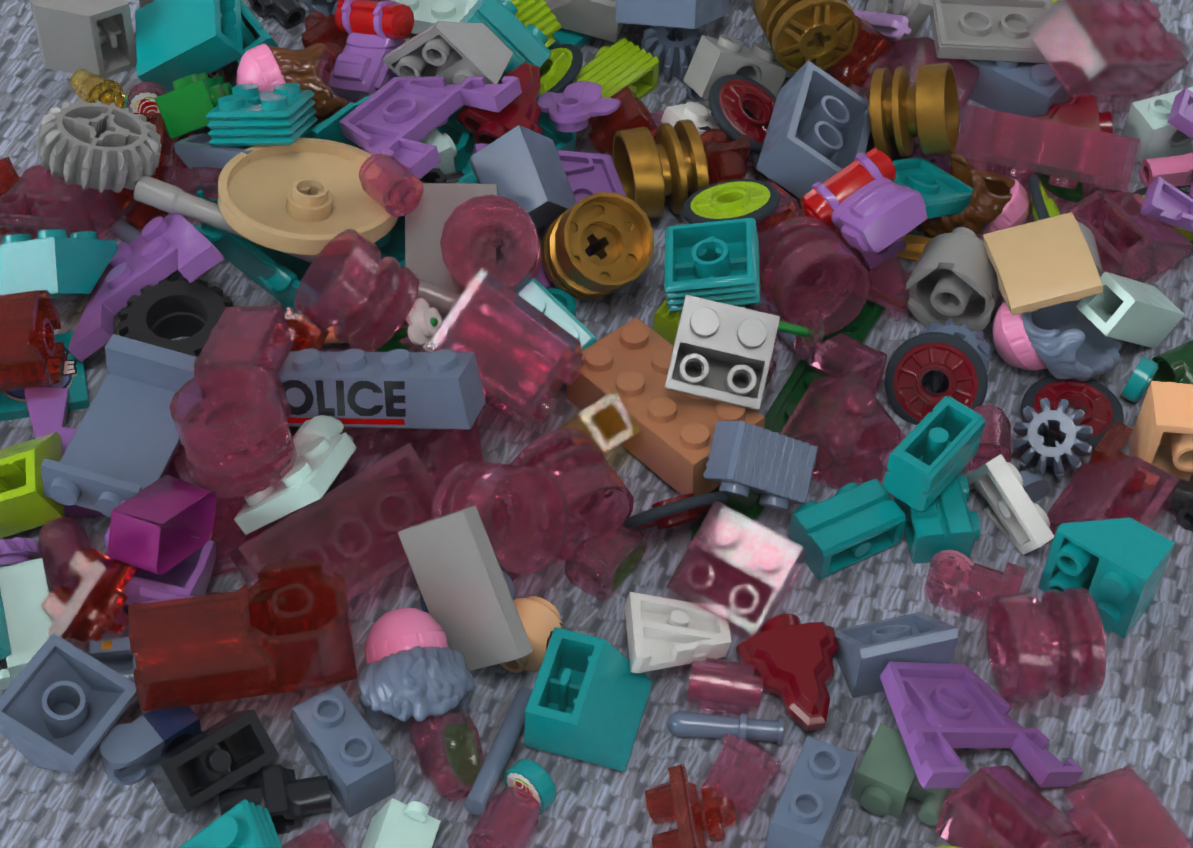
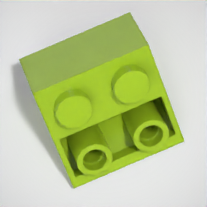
[0,432,65,538]

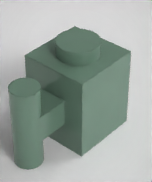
[851,723,954,825]

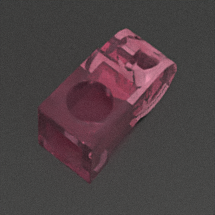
[924,550,1027,630]

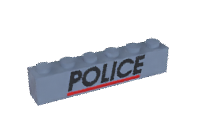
[202,348,486,429]

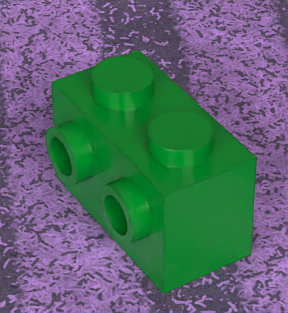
[154,72,233,139]

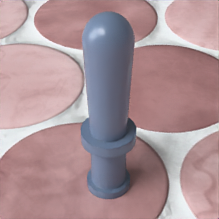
[667,711,784,745]

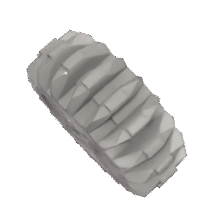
[36,99,161,193]

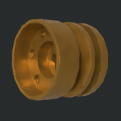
[752,0,859,72]
[868,63,960,159]
[613,119,709,219]
[541,192,654,300]

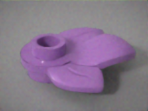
[537,81,621,132]

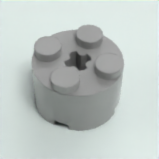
[905,227,1002,331]

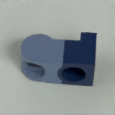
[99,683,202,786]

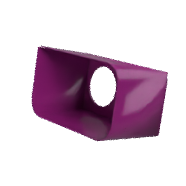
[108,475,216,575]

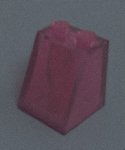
[426,268,585,432]

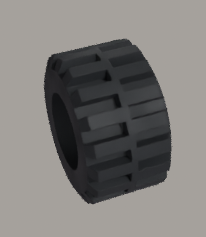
[118,278,241,359]

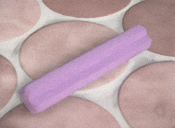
[852,9,911,40]

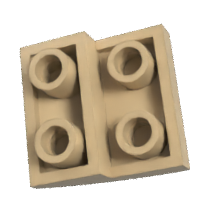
[983,212,1103,316]

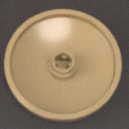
[218,138,401,255]

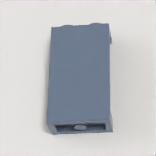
[41,334,207,518]

